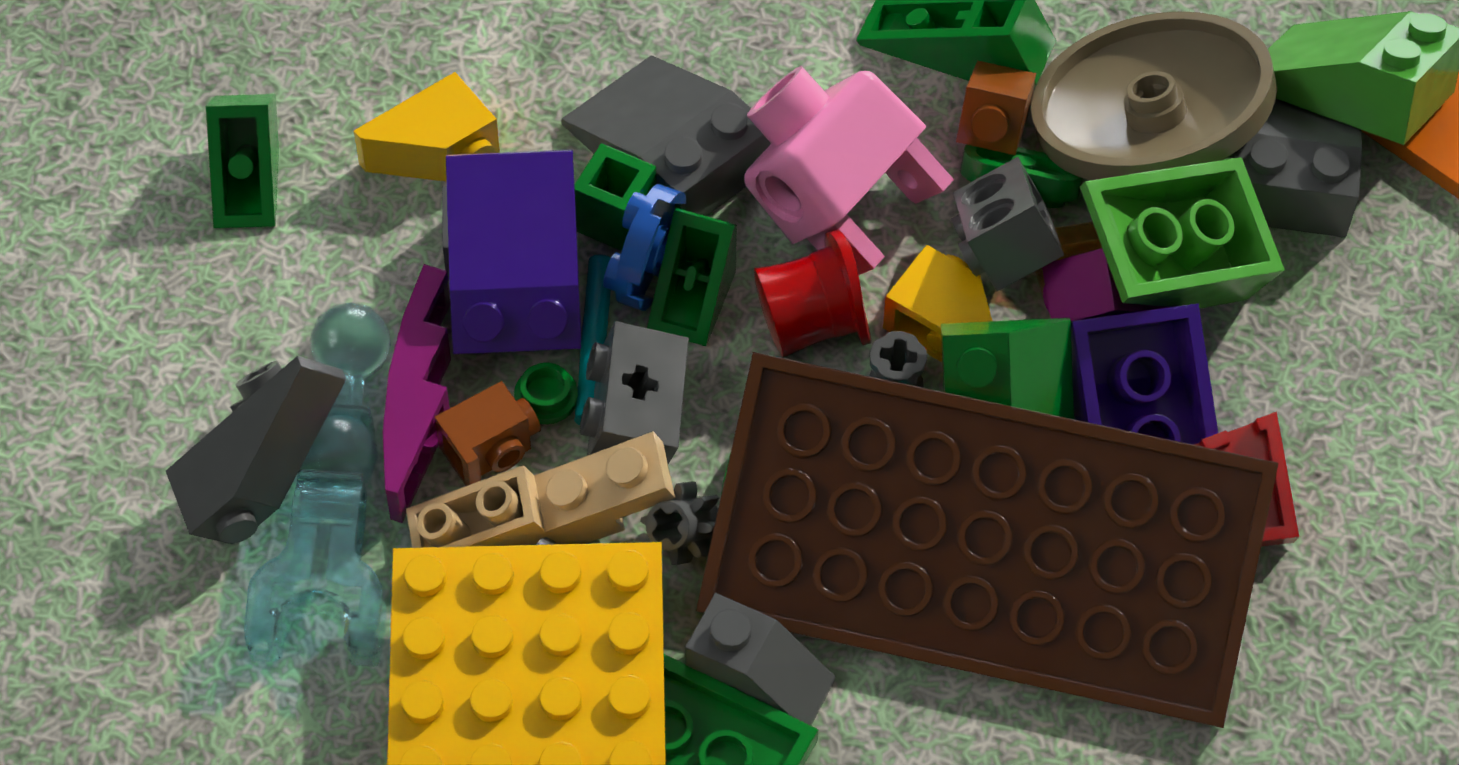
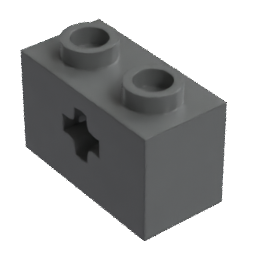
[580,321,689,464]

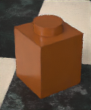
[956,61,1037,155]

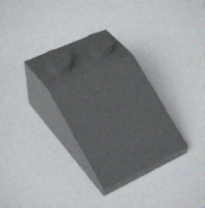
[561,55,771,216]
[1230,99,1362,238]

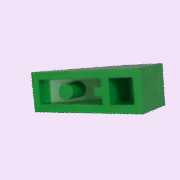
[856,0,1056,85]

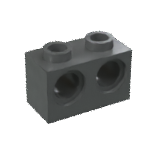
[951,157,1064,292]

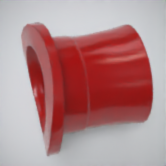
[754,230,872,358]

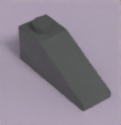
[166,356,346,544]

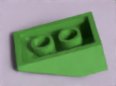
[1268,11,1459,145]
[1080,157,1285,309]

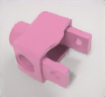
[744,66,954,275]

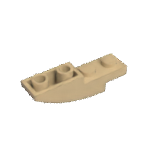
[406,431,675,548]

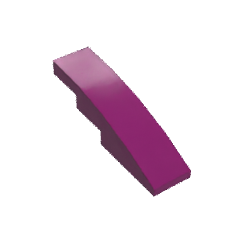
[383,264,451,523]

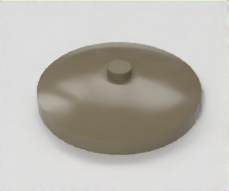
[1031,12,1277,180]

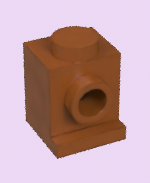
[435,381,541,486]

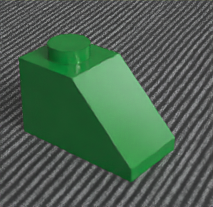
[206,94,279,228]

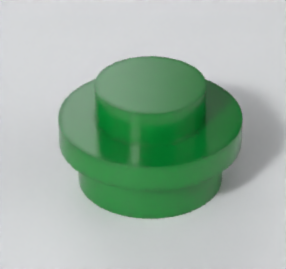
[514,362,578,425]

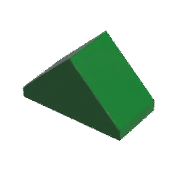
[647,208,737,346]

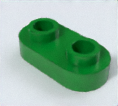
[960,144,1083,208]

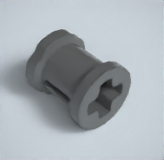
[869,331,927,388]

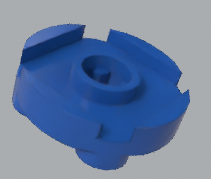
[603,184,686,311]

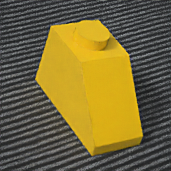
[354,72,500,182]
[883,245,992,362]

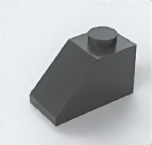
[685,593,835,726]

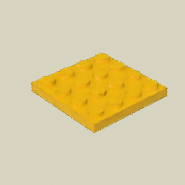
[387,542,666,765]

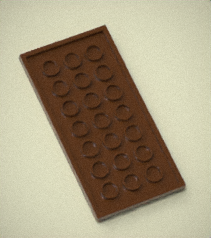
[696,352,1278,728]

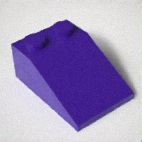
[446,150,582,354]
[1071,303,1218,445]

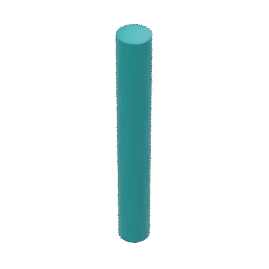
[574,255,611,425]

